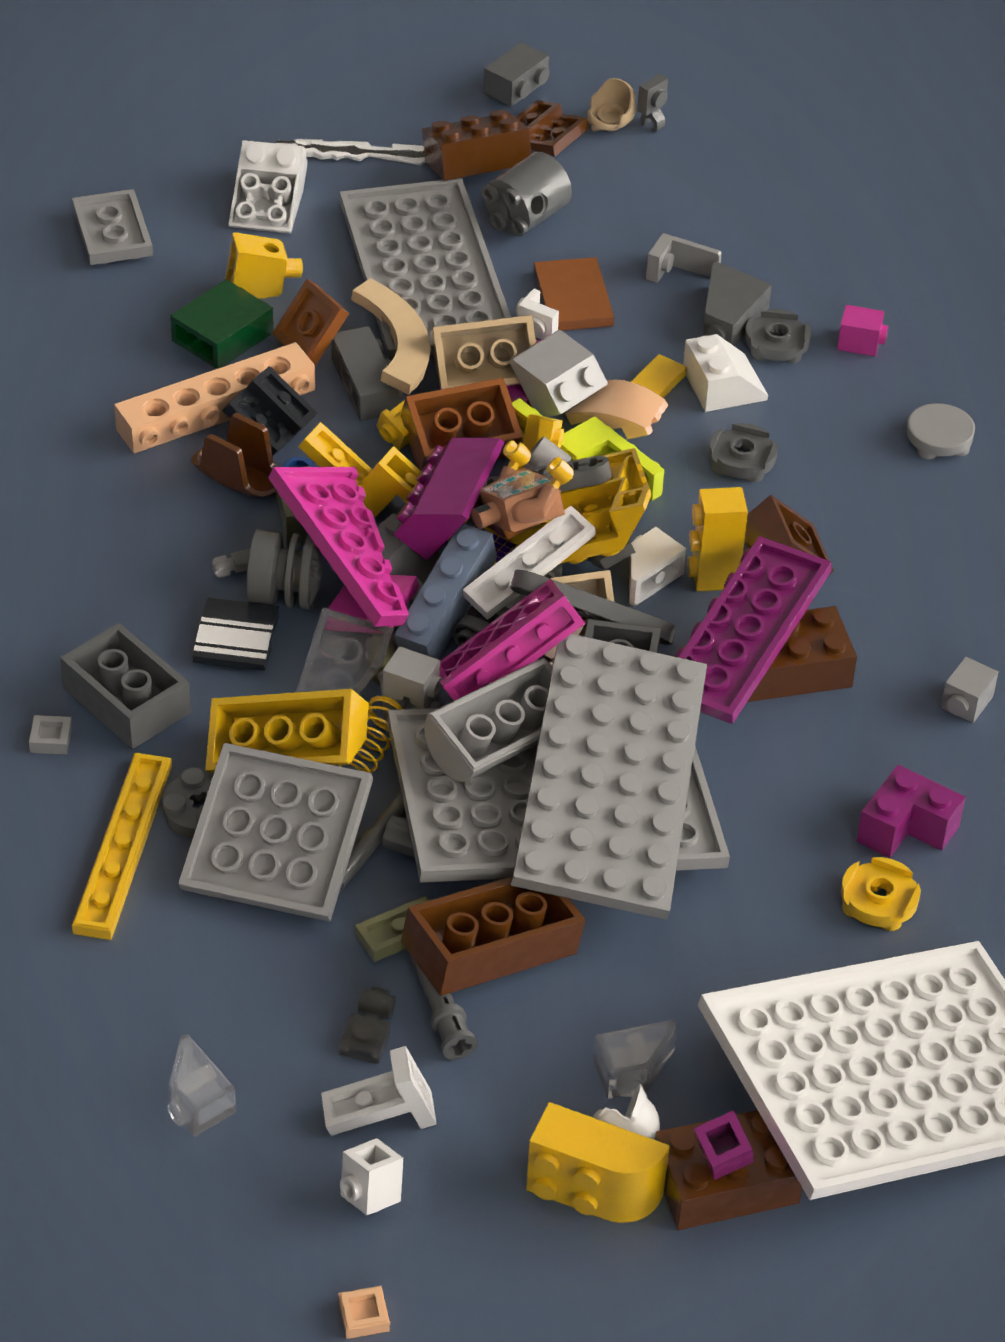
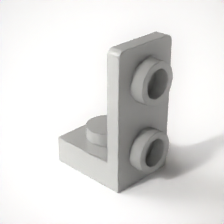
[646,233,722,283]

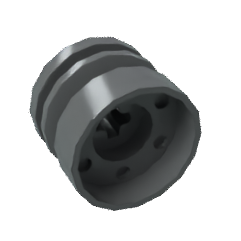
[247,529,322,610]

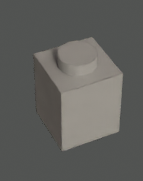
[941,657,998,723]

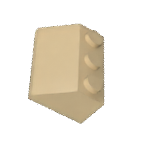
[431,315,536,389]

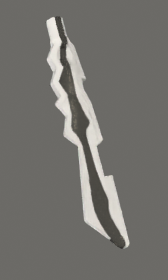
[276,139,425,165]

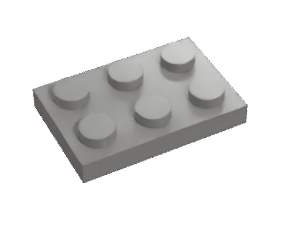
[72,189,153,265]

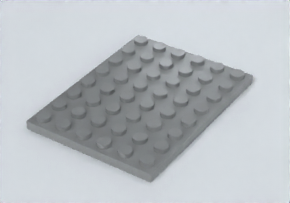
[387,708,730,883]

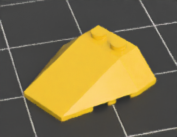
[511,448,651,564]

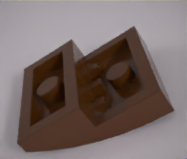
[515,100,589,157]

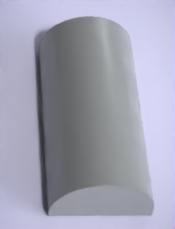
[424,657,553,782]

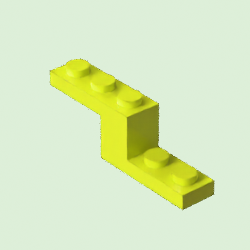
[512,398,664,501]

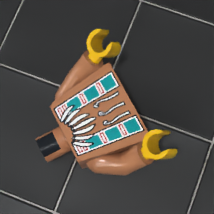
[471,441,573,532]

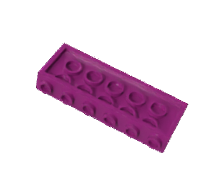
[675,536,831,724]

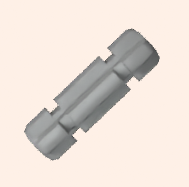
[212,548,251,578]

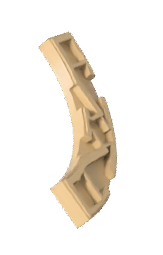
[351,278,431,395]

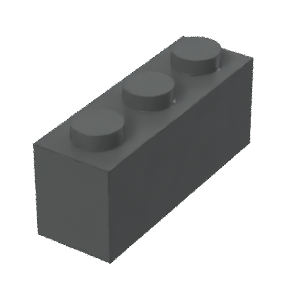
[331,326,403,421]

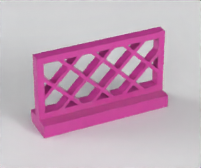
[440,578,585,701]

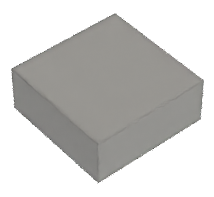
[29,715,73,755]

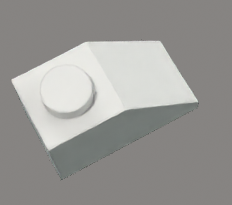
[629,527,686,607]

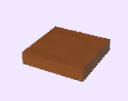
[272,279,349,366]

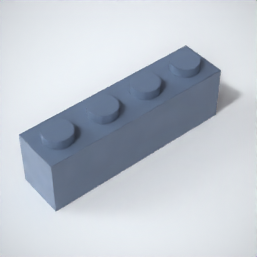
[394,524,497,660]

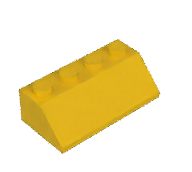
[205,689,369,773]

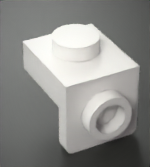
[515,289,559,340]

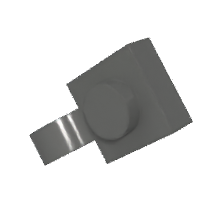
[637,74,668,132]

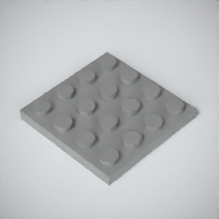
[178,743,373,922]

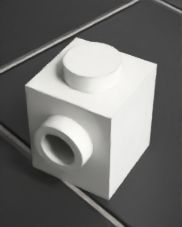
[340,1138,403,1215]

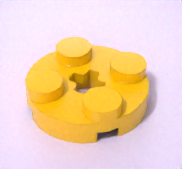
[840,857,921,931]

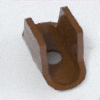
[191,412,277,498]

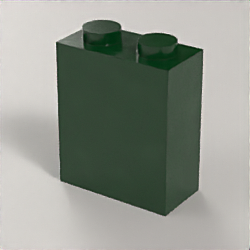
[170,279,274,369]

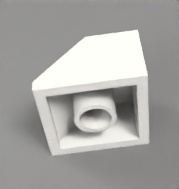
[683,334,768,412]

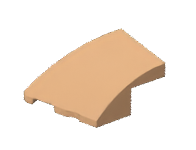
[565,379,668,439]

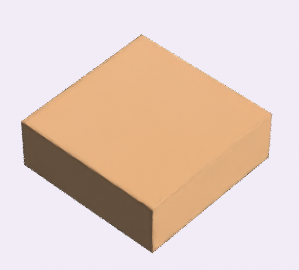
[338,1286,390,1339]

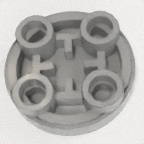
[906,403,975,459]

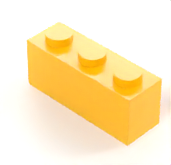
[686,487,748,591]

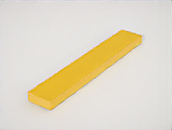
[72,752,172,940]

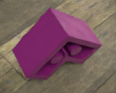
[856,764,966,858]

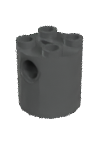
[481,152,572,236]

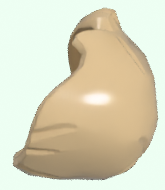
[587,78,637,132]

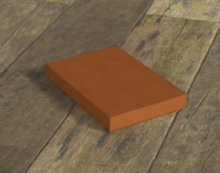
[534,257,614,331]

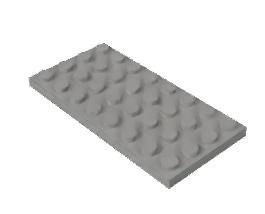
[340,178,511,360]
[511,634,707,920]

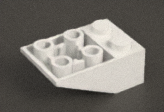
[228,140,308,234]

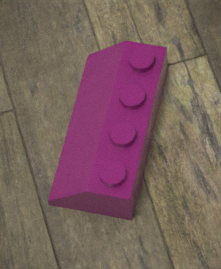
[393,438,505,560]

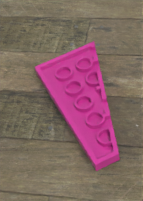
[268,467,409,627]

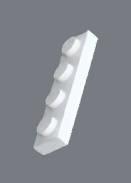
[463,506,595,620]

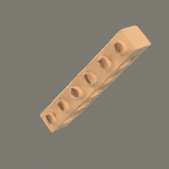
[114,342,315,454]

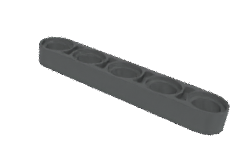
[510,569,677,645]

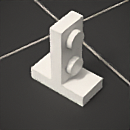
[321,1046,437,1136]

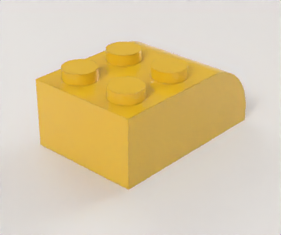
[526,1102,670,1223]

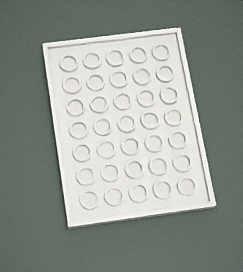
[698,941,1005,1200]

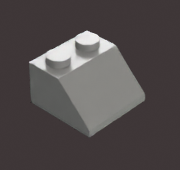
[509,330,608,417]

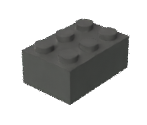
[60,623,191,750]

